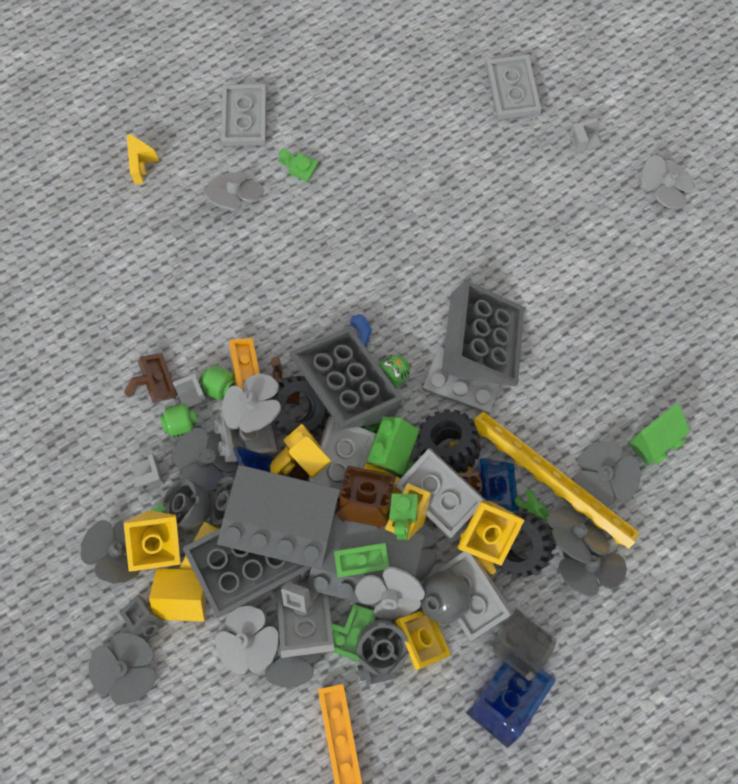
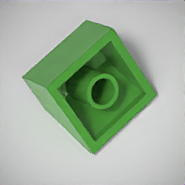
[629,403,690,466]
[366,416,419,476]

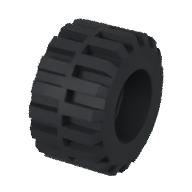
[265,376,329,435]
[416,409,481,473]
[494,512,556,578]

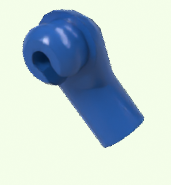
[350,314,372,348]

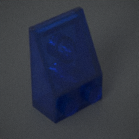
[466,647,556,748]

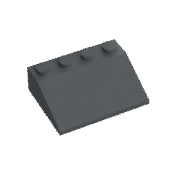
[442,280,524,386]
[289,327,403,430]
[217,465,340,569]
[307,511,426,607]
[182,528,311,618]

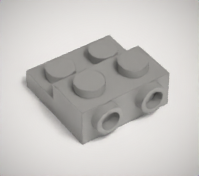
[215,411,277,463]

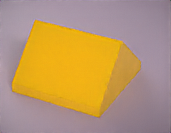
[457,501,524,566]
[124,510,181,572]
[149,568,206,621]
[395,611,451,671]

